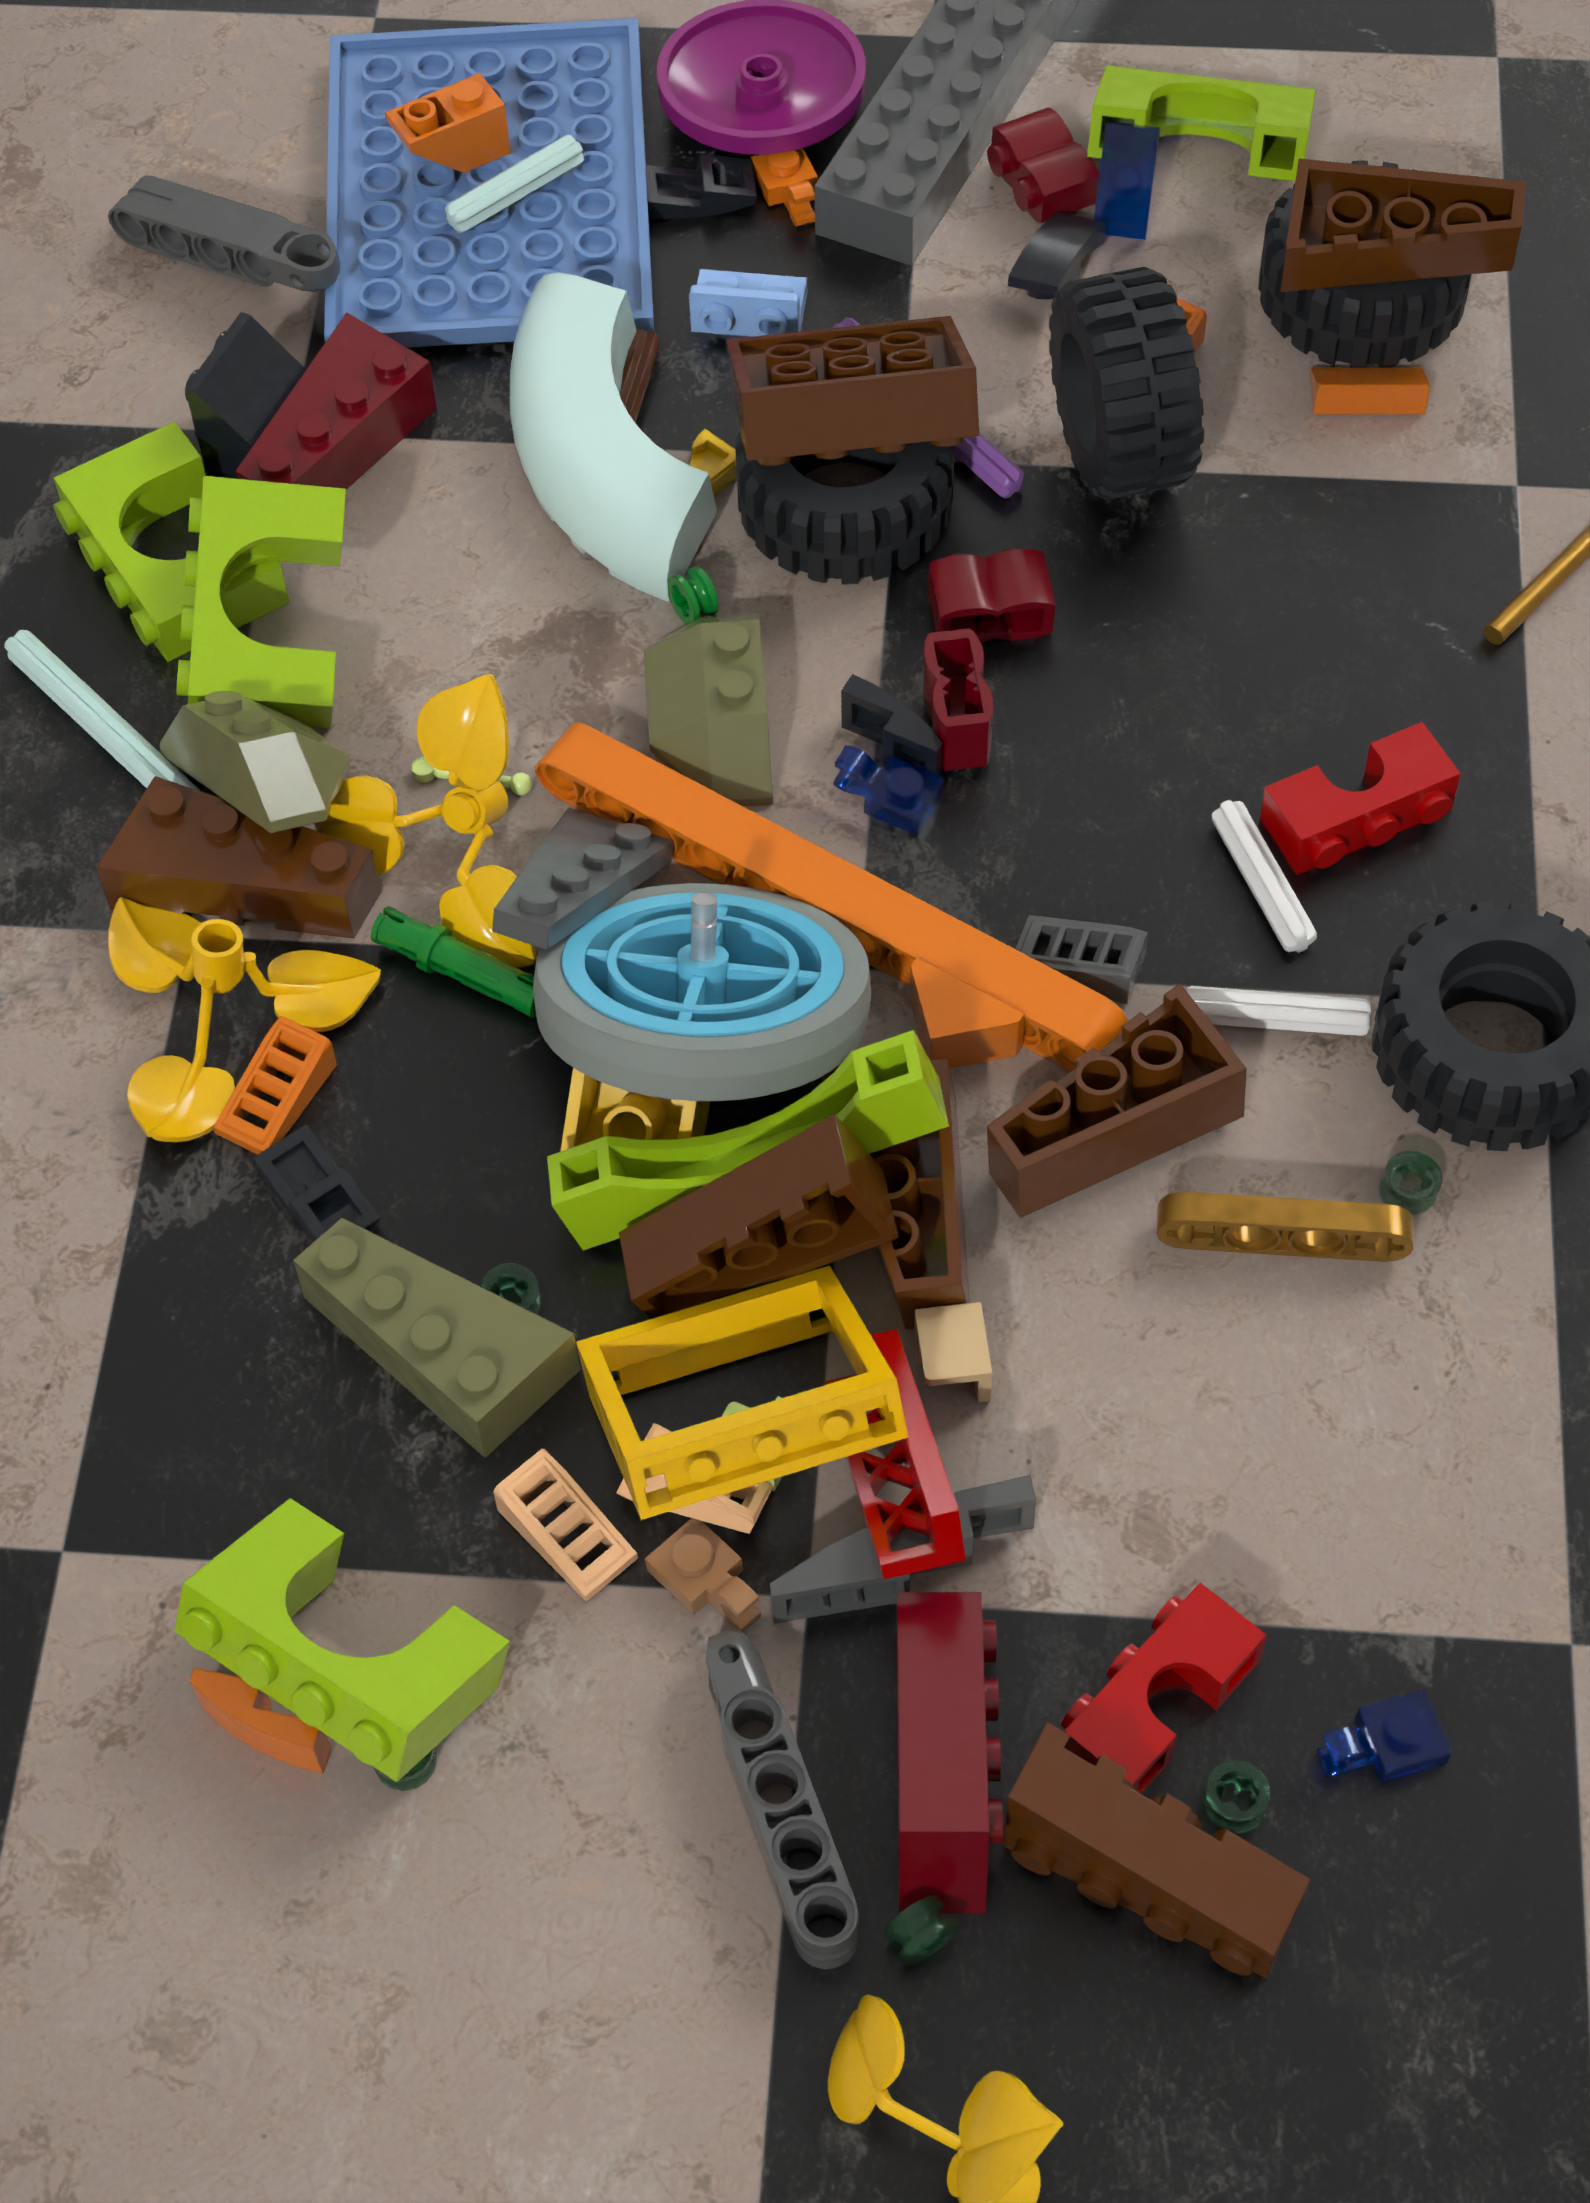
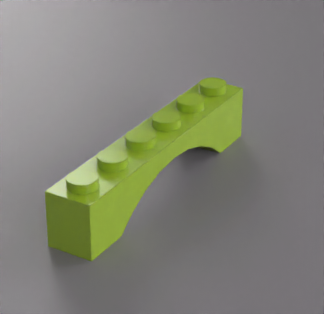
[547,1030,949,1250]

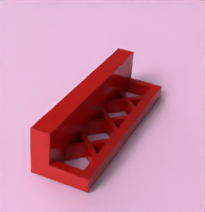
[824,1329,966,1580]

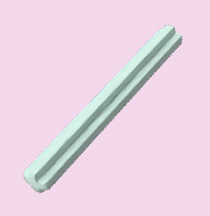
[4,630,200,791]

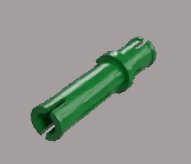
[371,906,536,1018]

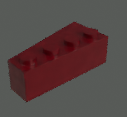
[236,312,437,490]
[897,1592,1003,1914]

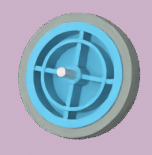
[533,883,871,1101]

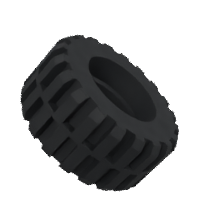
[1258,160,1472,368]
[1049,267,1204,500]
[735,432,954,585]
[1372,902,1590,1151]

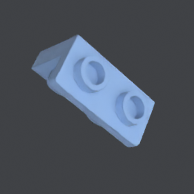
[689,269,807,337]

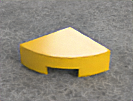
[690,429,737,496]

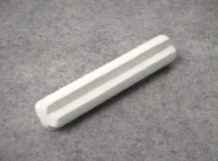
[1212,799,1317,953]
[1186,986,1371,1036]

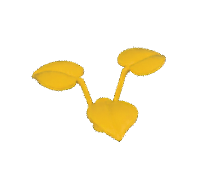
[313,674,537,968]
[108,897,381,1142]
[828,1994,1063,2203]

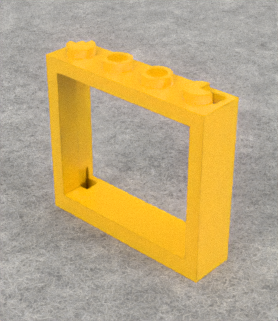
[576,1266,908,1520]

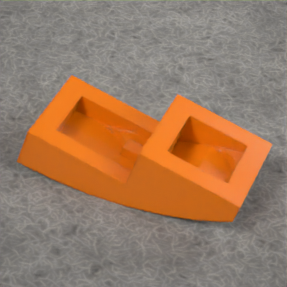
[189,1668,331,1774]

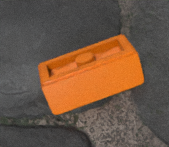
[1310,367,1430,415]

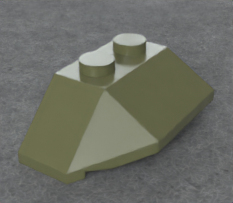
[644,612,773,806]
[160,691,350,833]

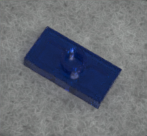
[1094,121,1161,240]

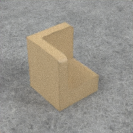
[914,1302,993,1403]

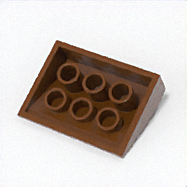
[726,316,980,465]

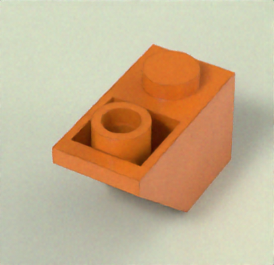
[385,73,511,173]

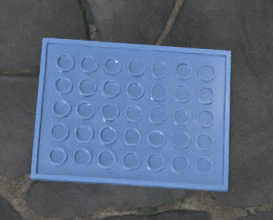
[324,18,654,348]

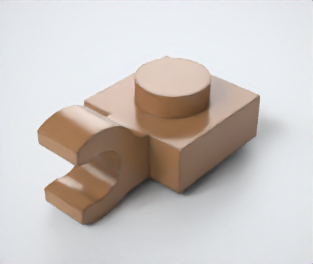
[645,1518,762,1632]

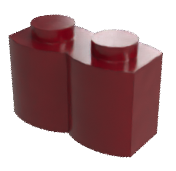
[987,107,1100,224]
[927,548,1056,643]
[923,628,993,771]

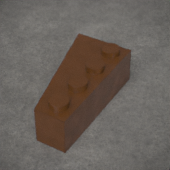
[96,776,381,939]

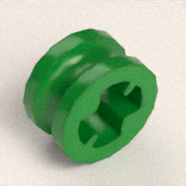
[668,566,719,624]

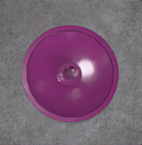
[657,0,866,155]

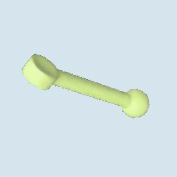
[412,757,533,796]

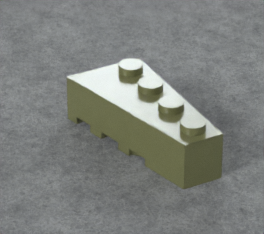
[293,1218,580,1458]

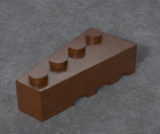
[1281,158,1527,292]
[987,983,1247,1218]
[821,1059,970,1330]
[619,1114,899,1319]
[1004,1722,1310,1979]

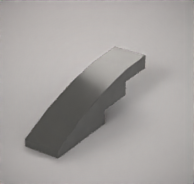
[770,1475,1036,1624]

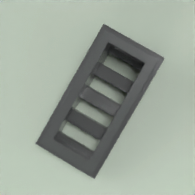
[1015,915,1148,1004]

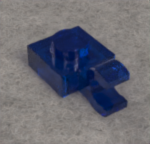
[834,745,945,836]
[1317,1688,1453,1782]

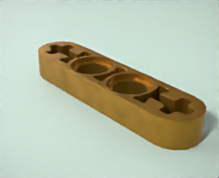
[1157,1192,1414,1262]

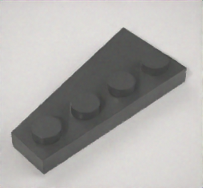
[492,807,673,950]

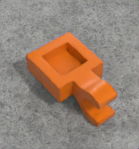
[750,148,818,226]

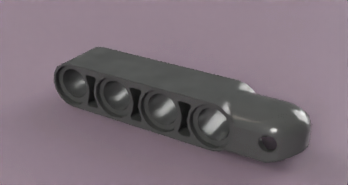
[108,175,341,292]
[706,1630,859,1970]

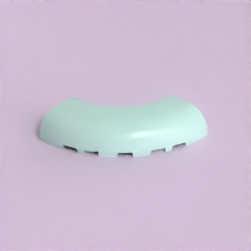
[510,272,717,603]

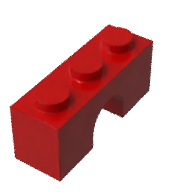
[1259,722,1461,876]
[1061,1582,1267,1794]

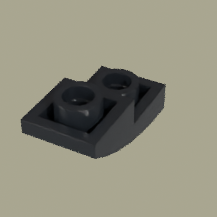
[1008,212,1106,300]

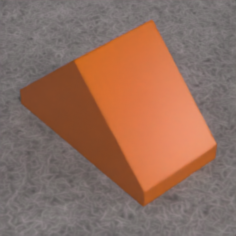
[910,957,1025,1069]

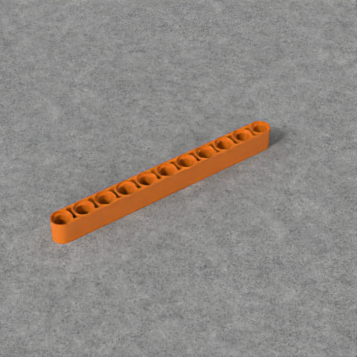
[534,722,1127,1072]

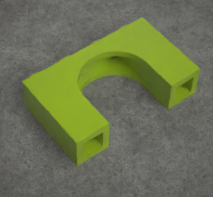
[1087,65,1316,181]
[53,421,290,662]
[177,476,346,729]
[174,1498,510,1782]

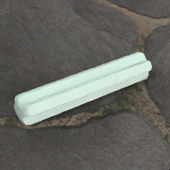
[445,135,584,233]

